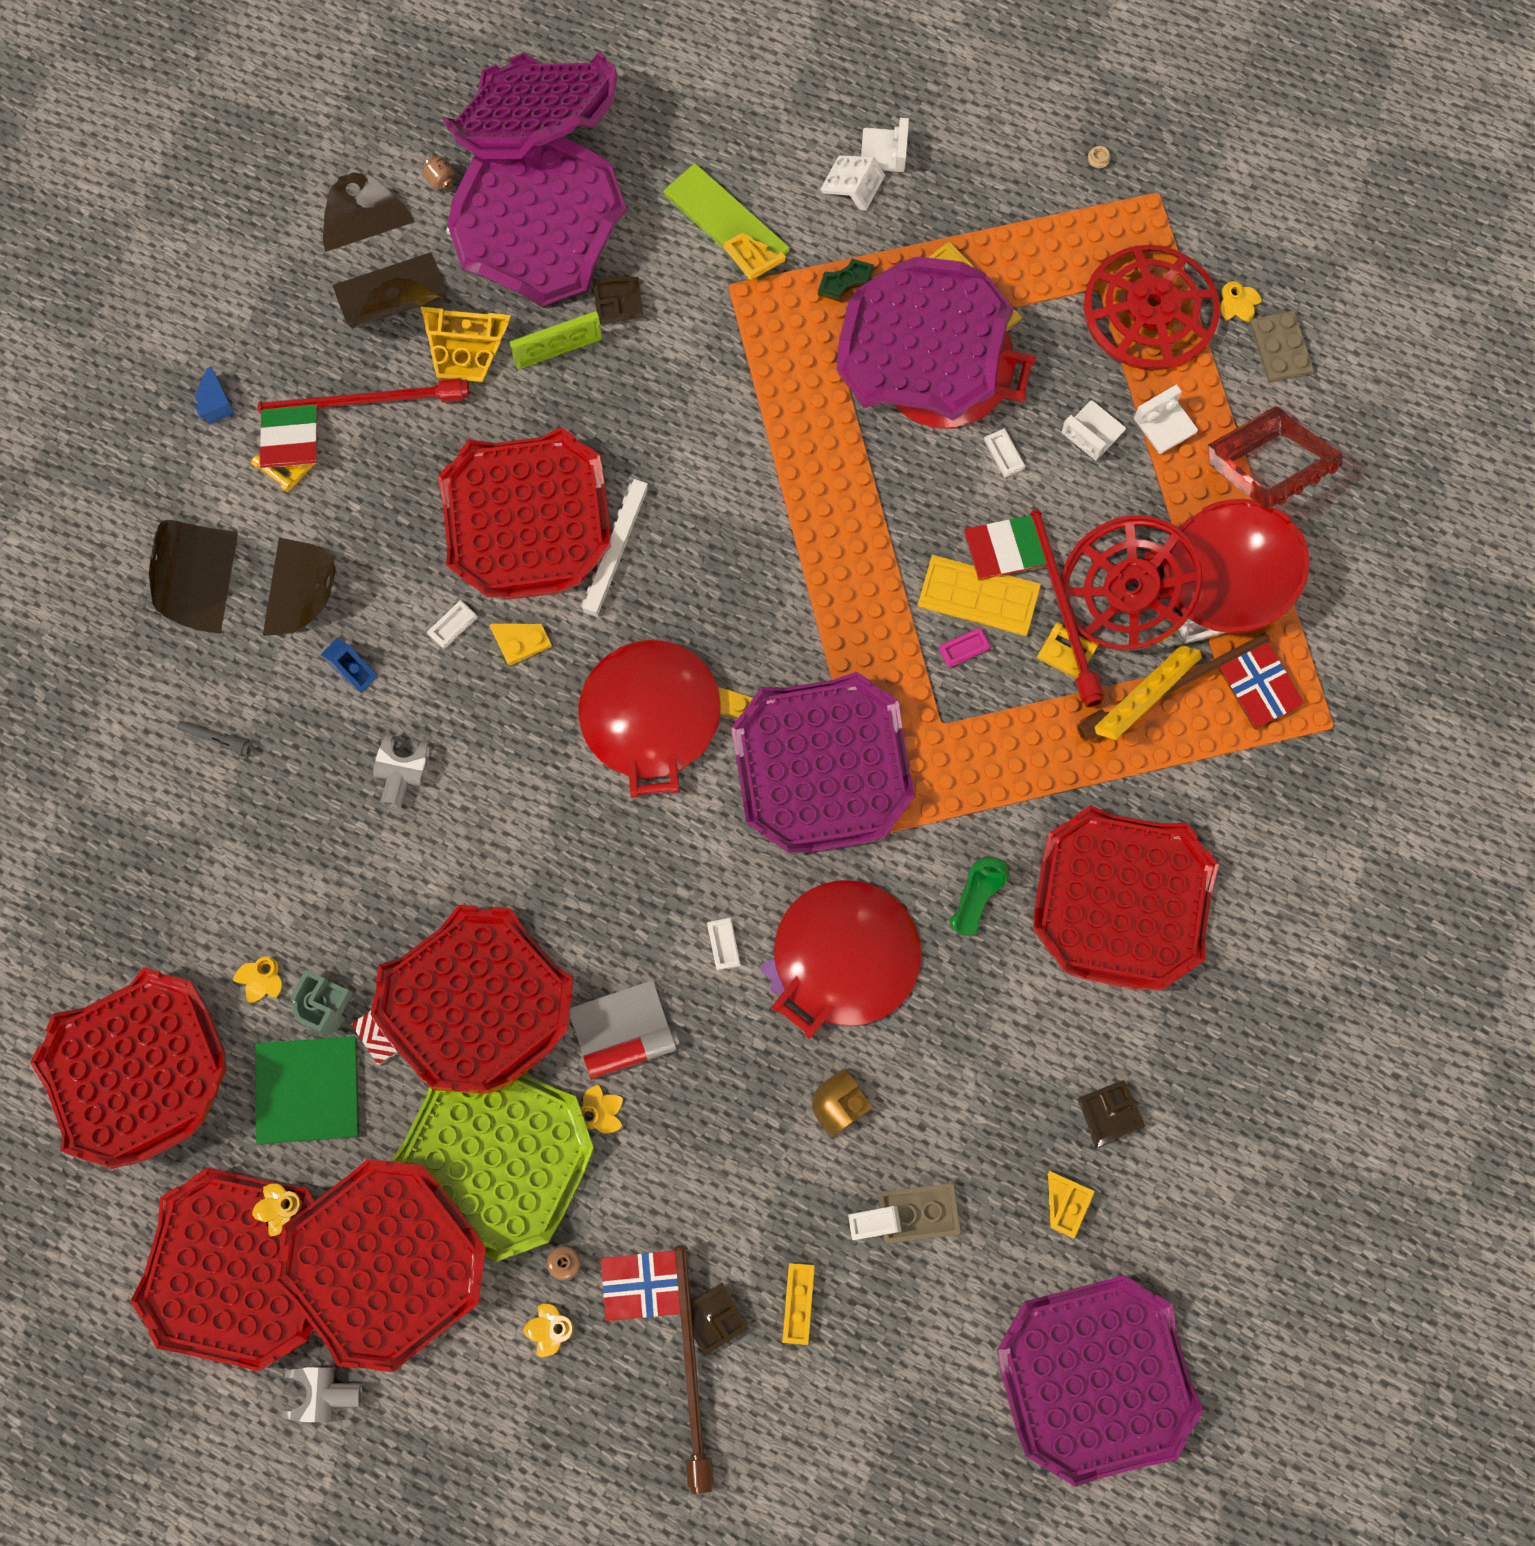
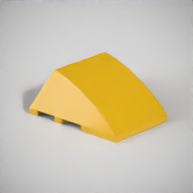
[421,307,512,382]

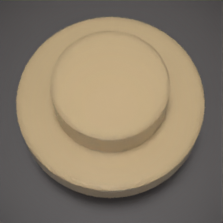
[1088,146,1110,168]

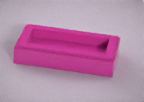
[938,627,991,669]

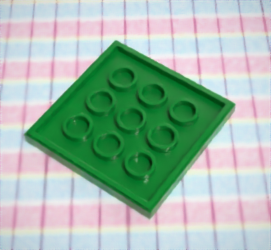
[255,1036,359,1145]

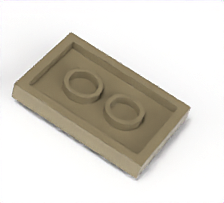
[1249,310,1314,383]
[877,1183,961,1244]

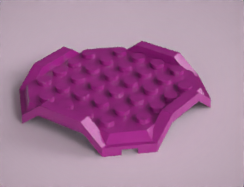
[441,51,618,159]
[447,137,627,308]
[837,256,1013,421]
[731,672,915,854]
[997,1275,1203,1487]

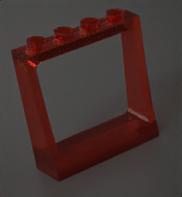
[1208,406,1342,510]

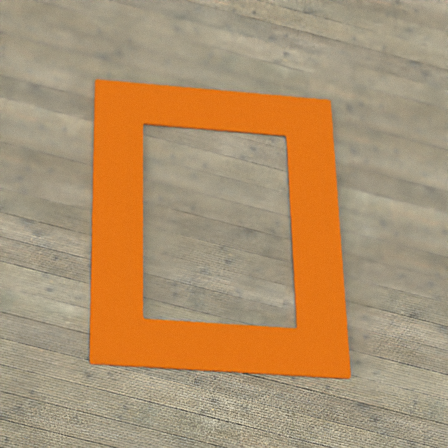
[729,193,1333,833]

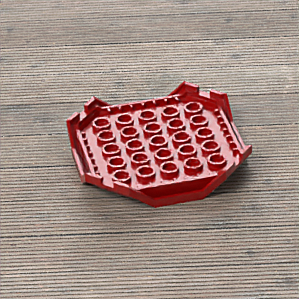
[437,427,611,599]
[1033,805,1219,991]
[371,905,573,1094]
[30,967,227,1169]
[274,1159,486,1372]
[130,1167,315,1372]

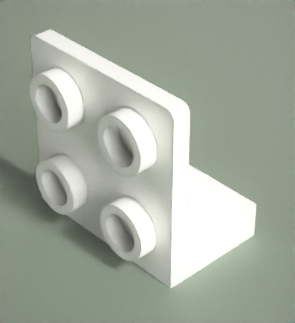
[861,118,909,172]
[820,155,885,210]
[1134,384,1198,454]
[1061,401,1126,461]

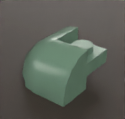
[290,970,353,1034]

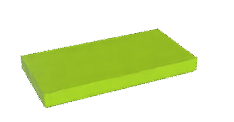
[510,311,602,370]

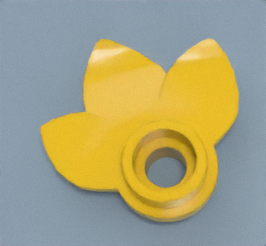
[1220,281,1262,322]
[233,956,282,1003]
[580,1085,623,1134]
[252,1184,302,1236]
[523,1304,573,1357]

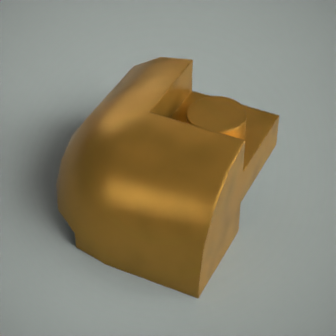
[812,1069,873,1139]

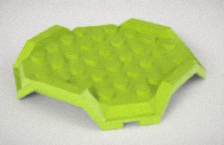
[391,1074,594,1262]

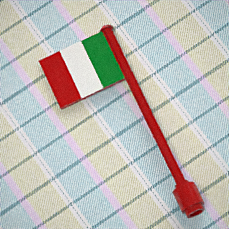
[257,378,469,468]
[964,510,1104,708]

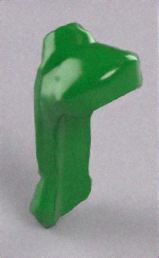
[949,856,1010,936]

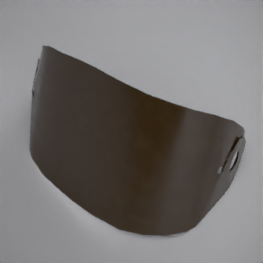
[323,172,446,329]
[148,520,336,636]

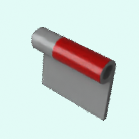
[570,980,680,1079]

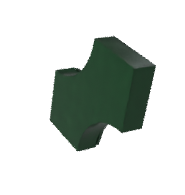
[818,259,874,301]

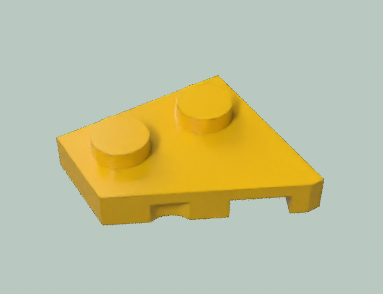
[724,233,786,280]
[489,624,552,666]
[1048,1171,1095,1240]

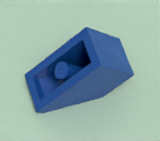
[194,366,234,424]
[320,638,377,693]

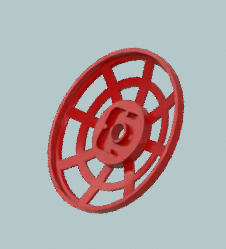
[1083,245,1220,371]
[1061,515,1202,650]

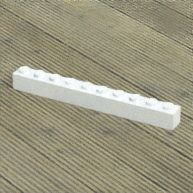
[581,479,648,617]

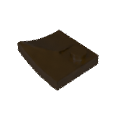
[592,277,644,325]
[1077,1080,1145,1148]
[691,1282,749,1356]

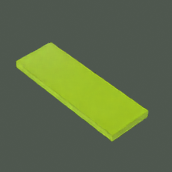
[663,163,789,278]

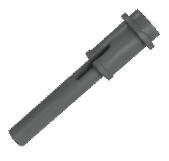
[177,721,253,757]

